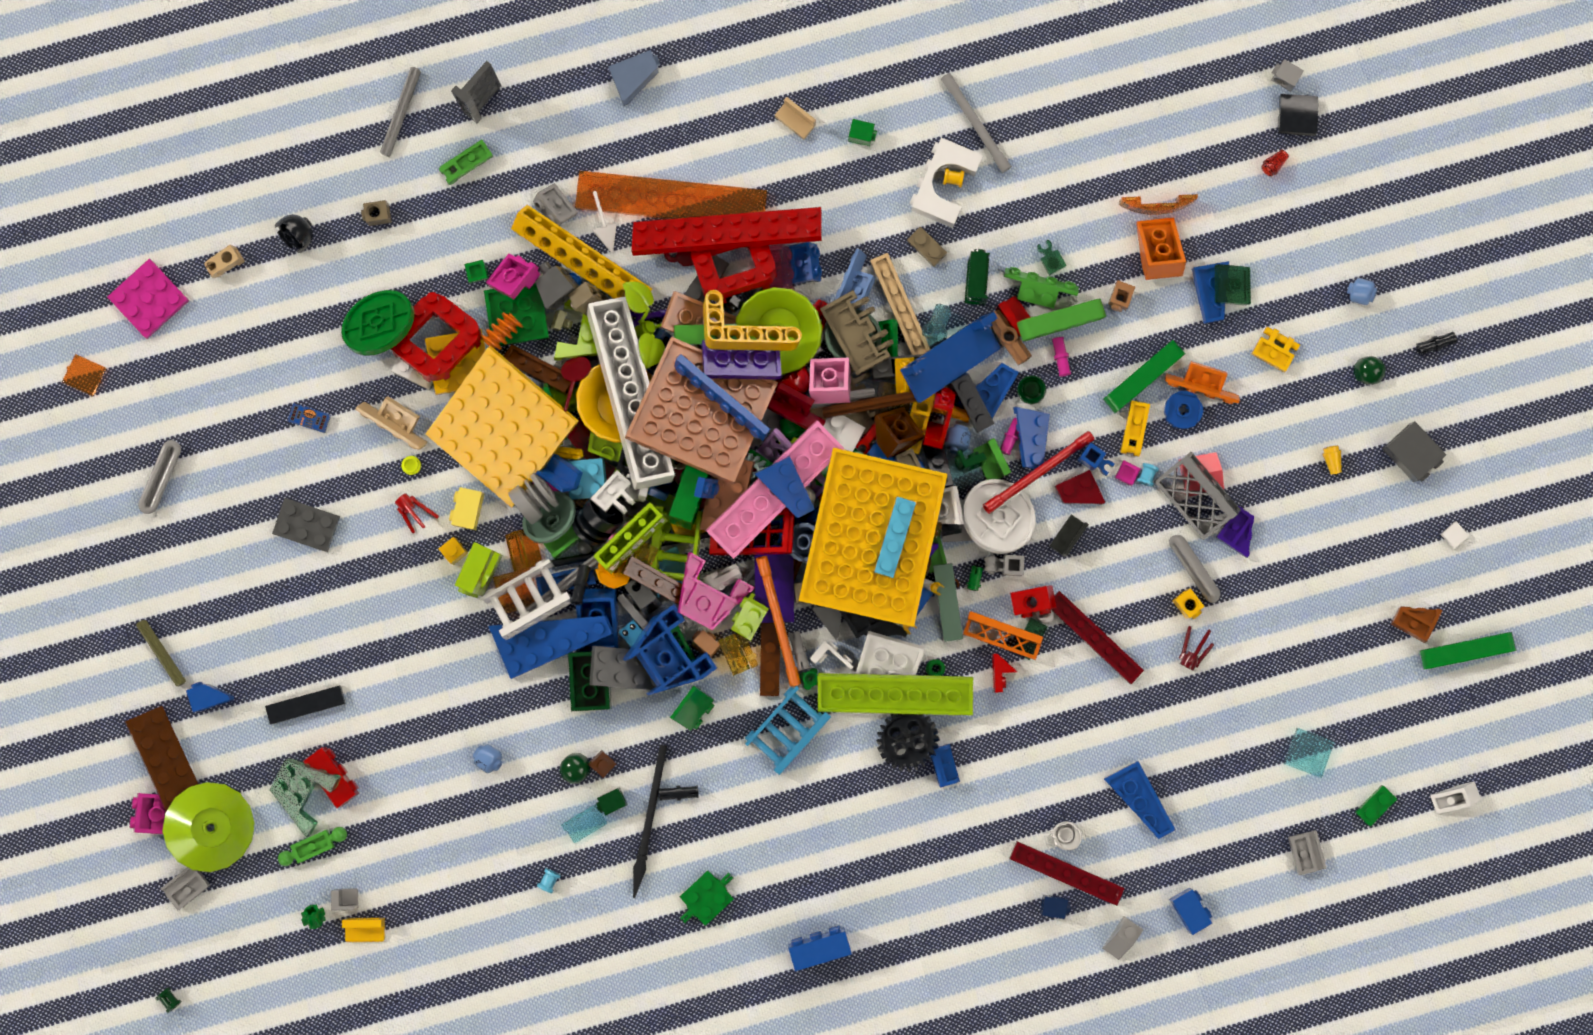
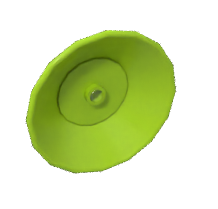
[735,287,822,375]
[163,782,255,872]

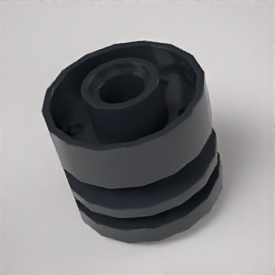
[572,497,623,547]

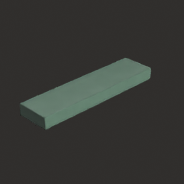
[933,563,963,642]

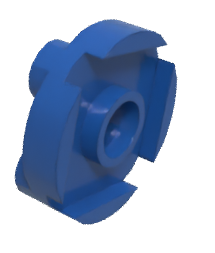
[1164,391,1203,429]

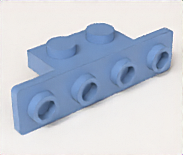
[835,249,876,311]

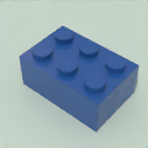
[788,925,852,971]

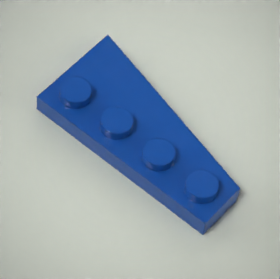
[1104,761,1176,839]

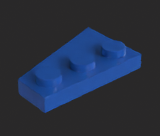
[1191,261,1229,324]
[957,363,1019,419]
[1013,407,1050,469]
[754,456,815,518]

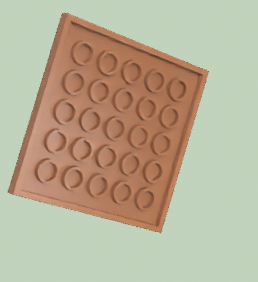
[625,337,778,485]

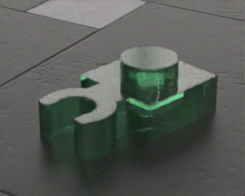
[1037,240,1067,276]

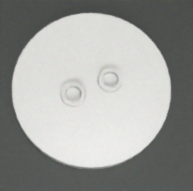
[962,479,1036,554]

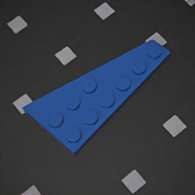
[488,615,614,679]

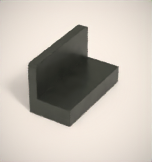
[1049,514,1089,557]

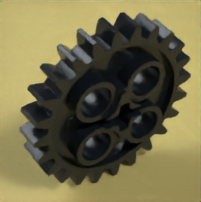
[876,714,940,772]

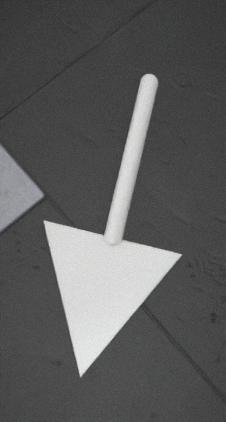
[592,191,617,254]

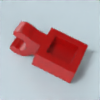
[855,422,877,455]

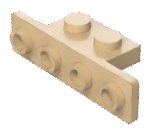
[355,396,427,450]

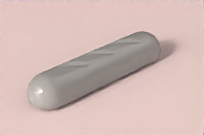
[138,440,181,514]
[1169,535,1220,603]

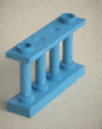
[745,686,831,775]

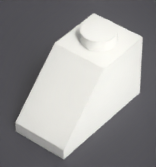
[391,357,433,390]
[1430,781,1481,814]

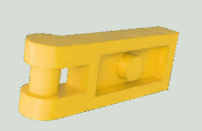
[1120,400,1150,457]

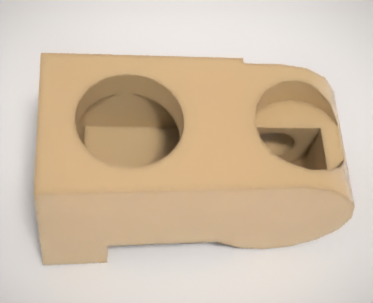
[204,245,245,278]

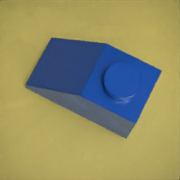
[186,682,235,712]

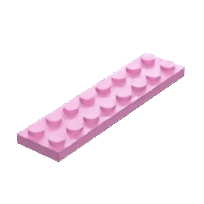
[705,420,844,559]

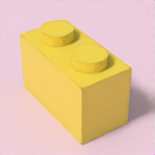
[449,487,485,531]

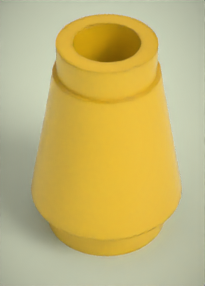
[1322,445,1342,474]

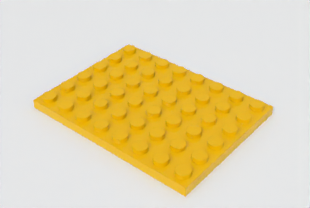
[798,447,948,627]

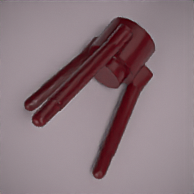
[1179,626,1214,671]

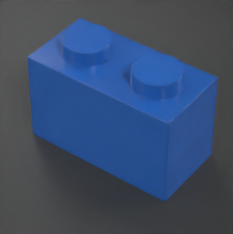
[1169,888,1213,935]

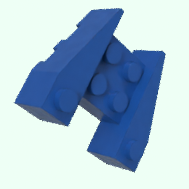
[623,604,717,696]

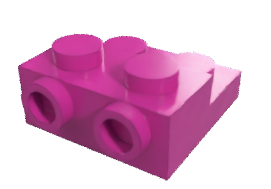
[486,253,541,300]
[129,793,166,834]

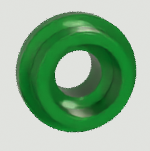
[926,659,945,676]

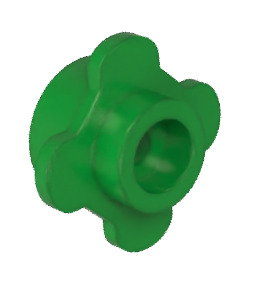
[800,668,818,690]

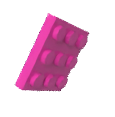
[107,258,189,339]

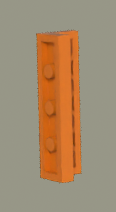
[963,611,1043,660]

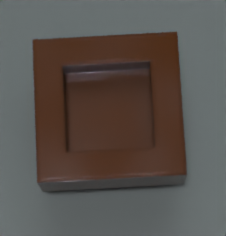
[589,750,616,778]

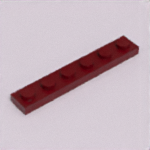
[1051,591,1144,684]
[1009,841,1125,906]

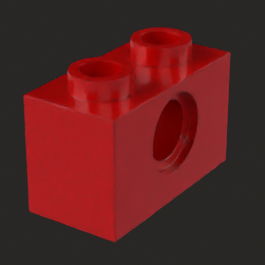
[1010,585,1057,618]

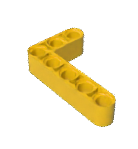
[703,290,802,351]

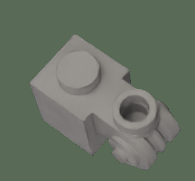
[984,555,1025,576]

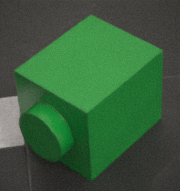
[848,119,877,147]

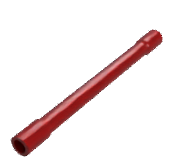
[983,431,1094,514]

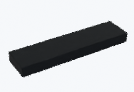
[265,685,346,725]

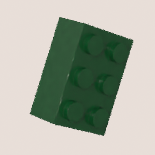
[568,652,612,712]

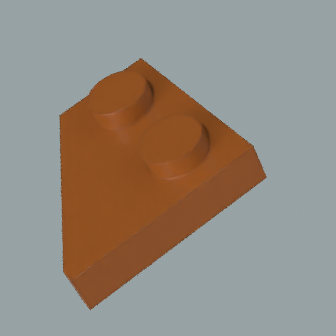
[1391,606,1443,643]

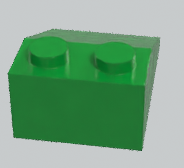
[670,686,715,731]

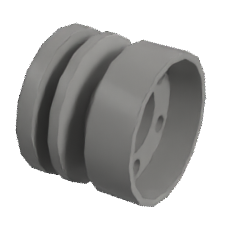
[508,473,559,525]

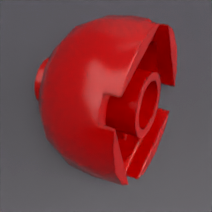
[775,366,810,395]

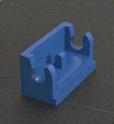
[930,744,960,788]

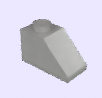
[1102,917,1143,960]

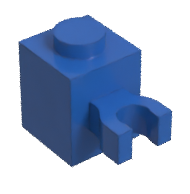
[1077,442,1115,476]

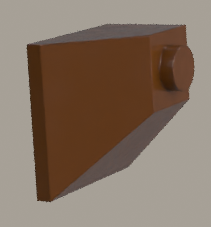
[875,407,925,458]

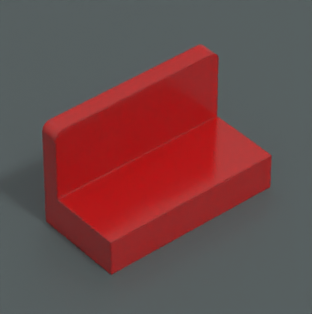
[996,296,1031,338]

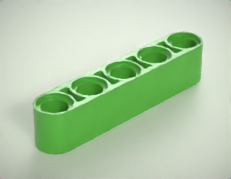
[1017,298,1107,342]

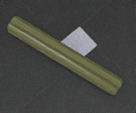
[136,620,186,687]

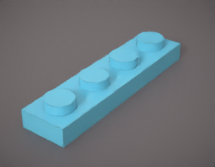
[874,497,916,578]

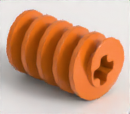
[480,312,523,350]

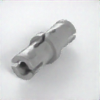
[788,631,810,671]

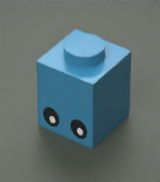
[618,620,643,647]

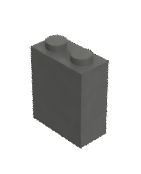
[1382,421,1446,482]

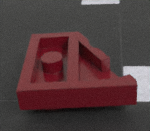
[1055,470,1106,505]

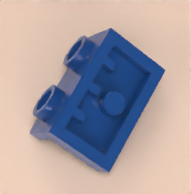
[789,242,822,284]

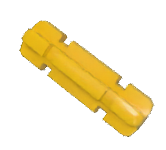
[554,446,584,460]

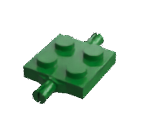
[679,870,734,926]

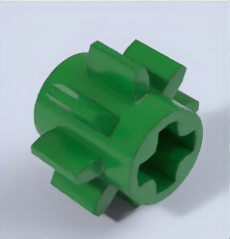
[301,904,326,929]

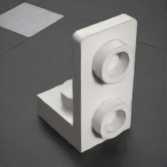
[810,641,853,670]

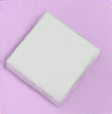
[1440,521,1469,549]

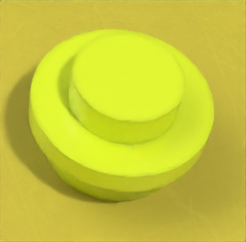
[401,456,421,475]

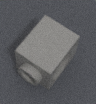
[1271,59,1304,92]

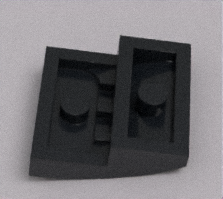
[1278,94,1318,136]

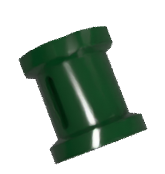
[155,987,182,1014]

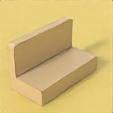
[775,97,816,140]

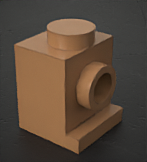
[1108,280,1135,312]
[691,629,723,658]

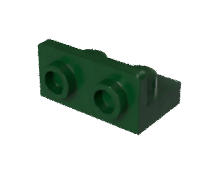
[954,450,987,474]

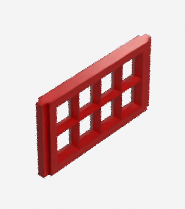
[709,507,795,555]

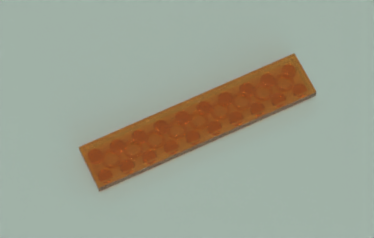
[575,170,767,219]

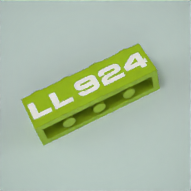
[593,502,668,574]

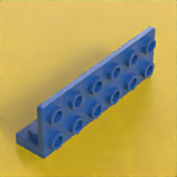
[900,312,1001,403]

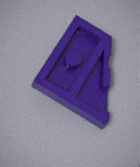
[1216,505,1254,558]

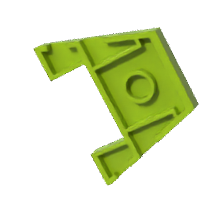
[554,299,598,361]

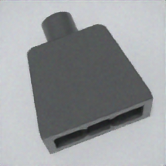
[536,262,579,311]
[624,578,662,616]

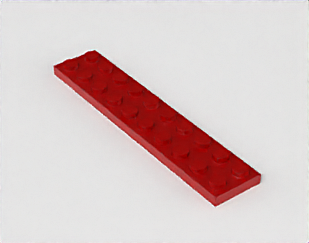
[631,207,822,256]

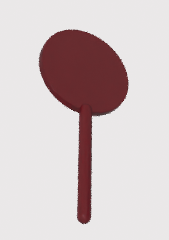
[561,356,591,412]

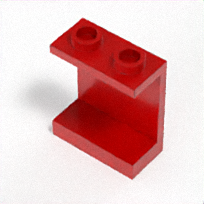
[923,388,956,449]

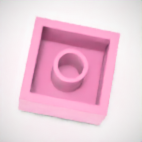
[809,358,851,404]

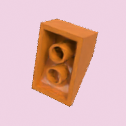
[1136,218,1186,280]

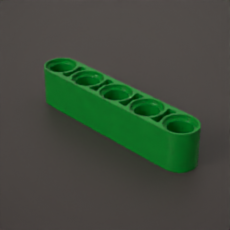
[1103,340,1185,413]
[1420,632,1516,670]

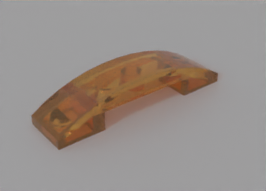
[1119,194,1198,215]

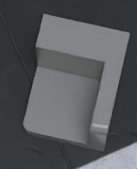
[331,888,358,911]

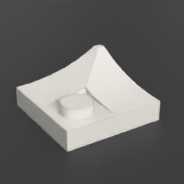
[823,415,865,452]

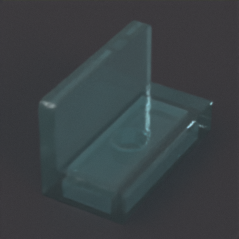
[561,804,607,843]

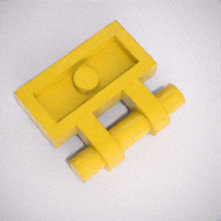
[1251,326,1300,373]

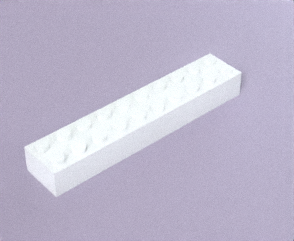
[586,297,675,490]

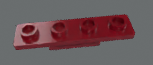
[767,382,826,430]

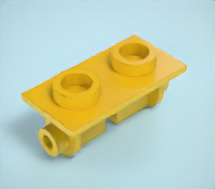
[895,357,914,394]

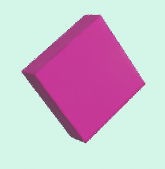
[1114,460,1141,486]

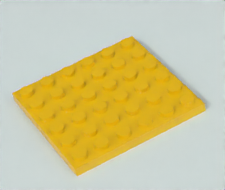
[425,346,579,508]

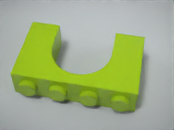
[455,542,503,598]

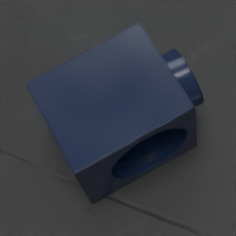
[1040,894,1071,919]

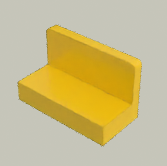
[342,918,385,942]

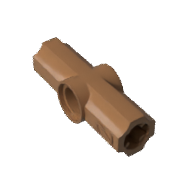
[991,310,1032,366]

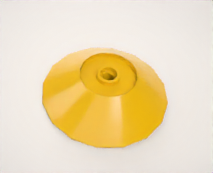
[576,365,653,443]

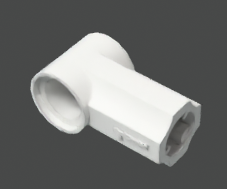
[702,563,743,592]

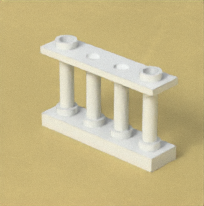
[481,559,571,640]

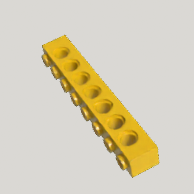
[511,204,652,313]

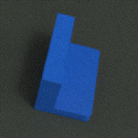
[536,454,583,492]

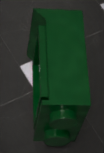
[964,249,990,305]

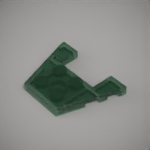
[270,758,341,837]

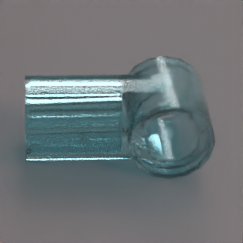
[922,304,951,343]

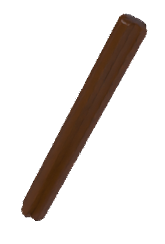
[822,391,917,418]

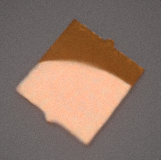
[62,354,106,396]

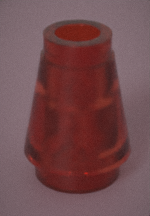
[1261,149,1289,177]

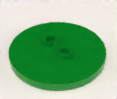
[341,290,414,356]

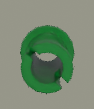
[966,566,984,591]

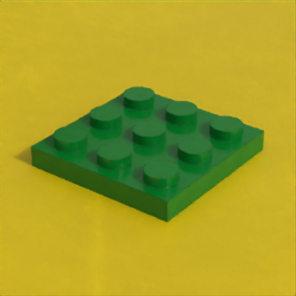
[484,282,549,346]

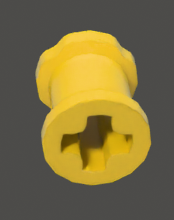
[943,168,964,188]

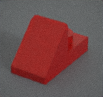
[992,654,1017,693]

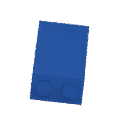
[576,588,619,651]

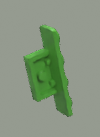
[1004,267,1079,309]

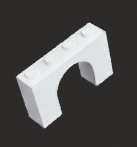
[910,138,983,228]

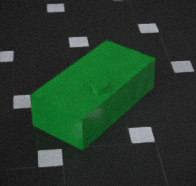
[669,465,711,530]

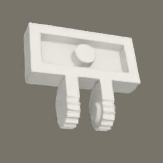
[591,470,635,514]

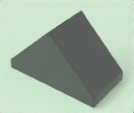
[812,606,842,640]

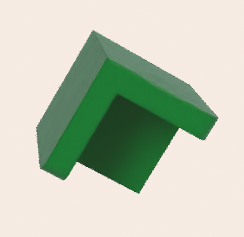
[464,260,489,284]

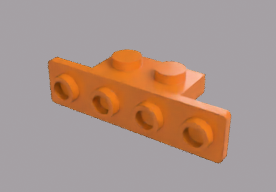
[1165,361,1240,404]

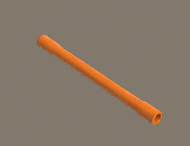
[756,556,801,686]

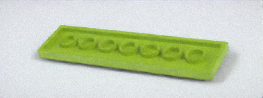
[818,673,973,716]

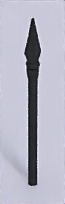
[633,745,667,898]

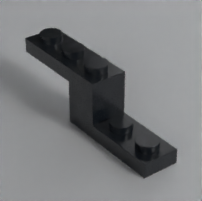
[928,337,994,433]
[923,441,962,536]

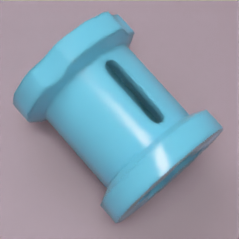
[1137,463,1159,487]
[537,868,561,893]

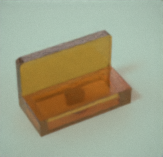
[505,530,542,572]

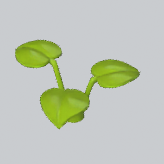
[622,282,665,369]

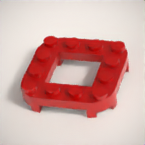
[691,245,777,303]
[391,292,481,382]

